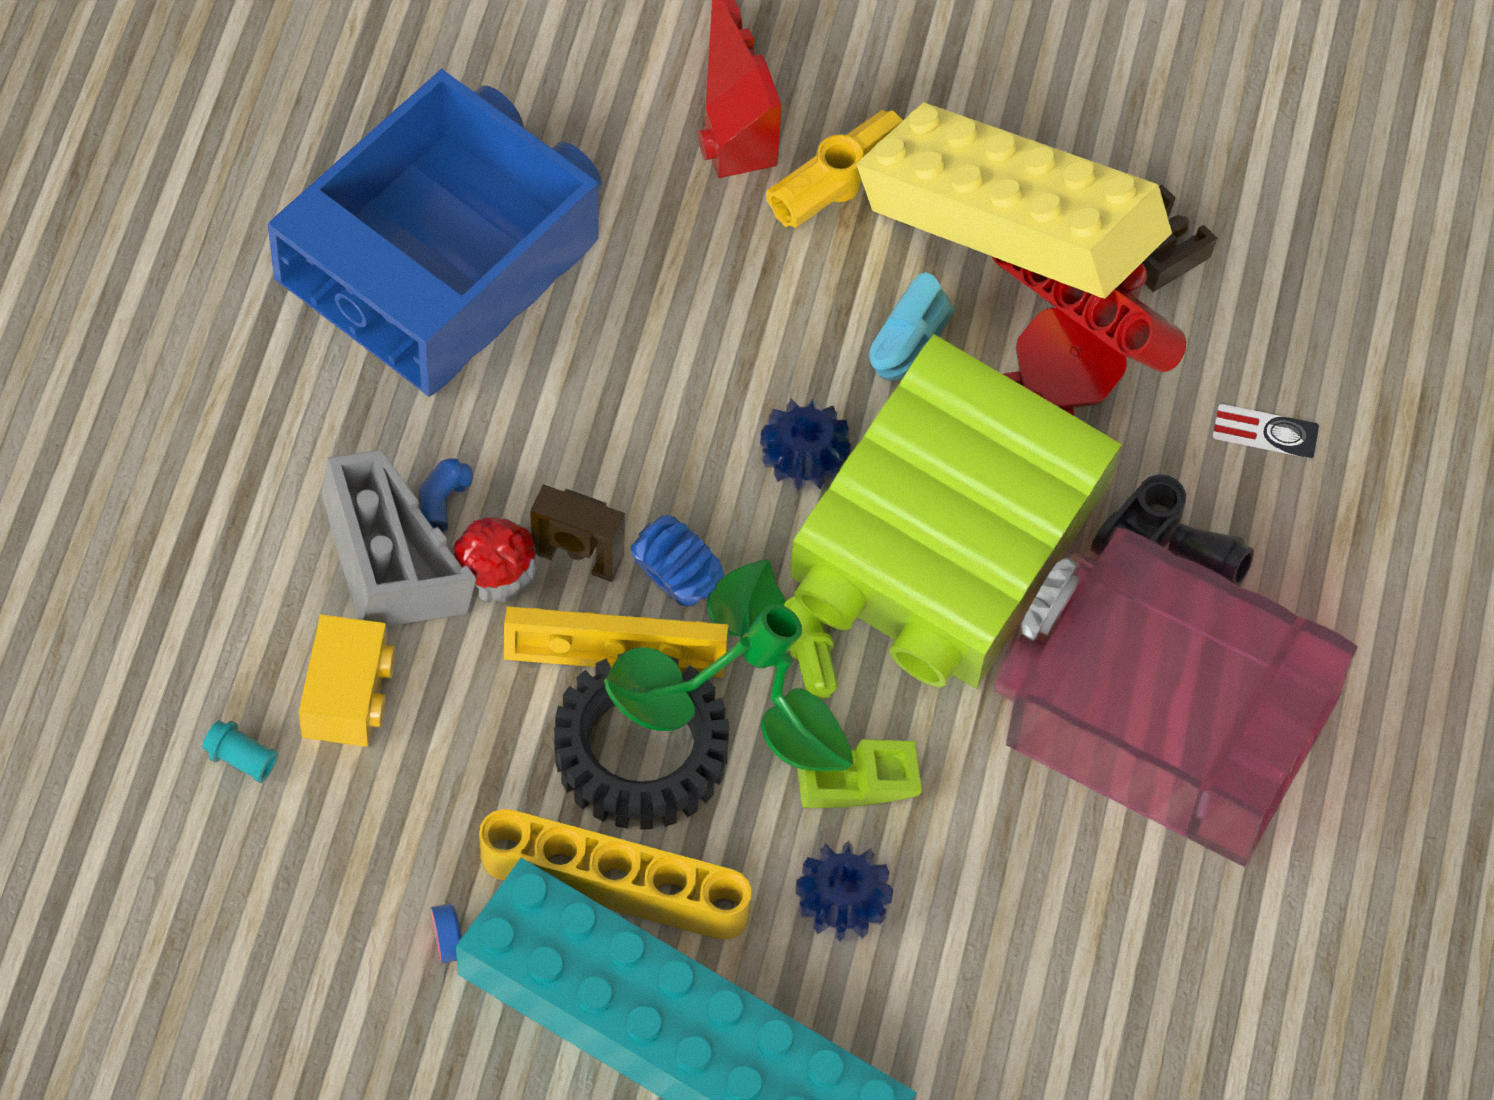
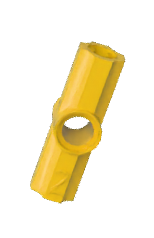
[766,109,903,228]

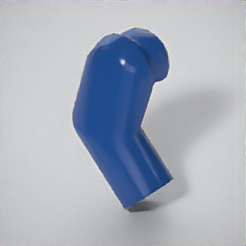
[419,458,473,533]

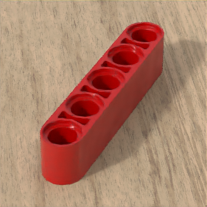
[992,256,1187,373]

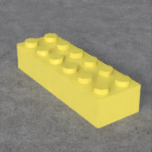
[856,102,1172,299]

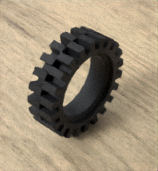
[554,654,729,830]

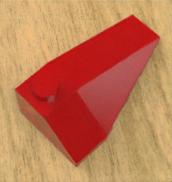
[698,0,782,179]

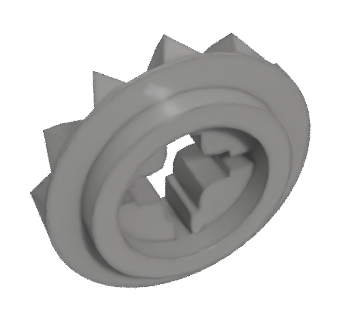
[1021,558,1081,641]

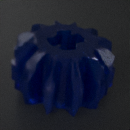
[760,397,851,491]
[795,840,893,942]

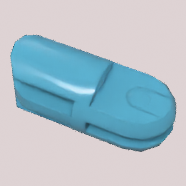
[868,272,956,381]

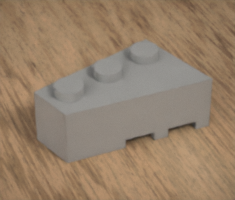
[321,450,476,627]

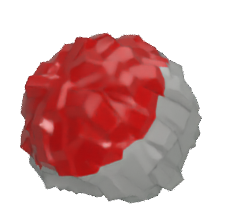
[450,517,539,603]

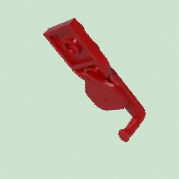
[1003,263,1147,416]

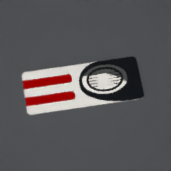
[1213,404,1319,459]

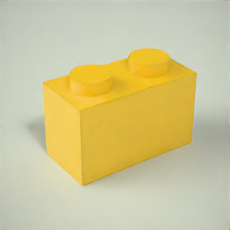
[299,614,396,747]

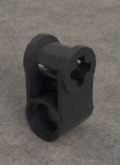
[1091,474,1186,581]

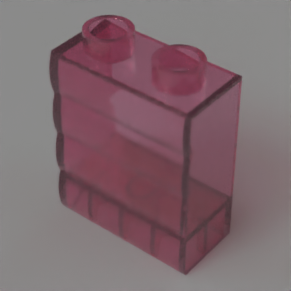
[994,528,1358,867]

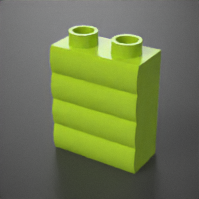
[790,334,1122,689]

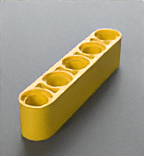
[479,809,752,940]

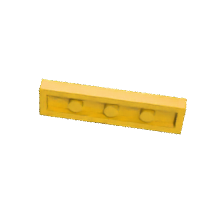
[504,606,728,678]

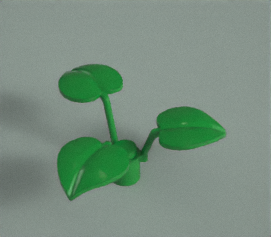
[604,559,853,771]

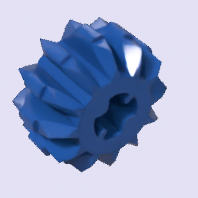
[631,515,724,607]

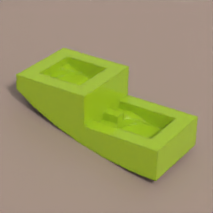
[797,739,922,808]

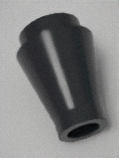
[1168,524,1254,588]

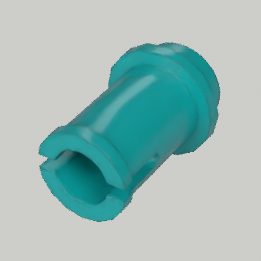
[202,720,279,783]

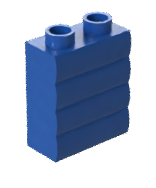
[267,68,602,397]

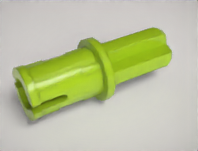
[784,596,838,700]

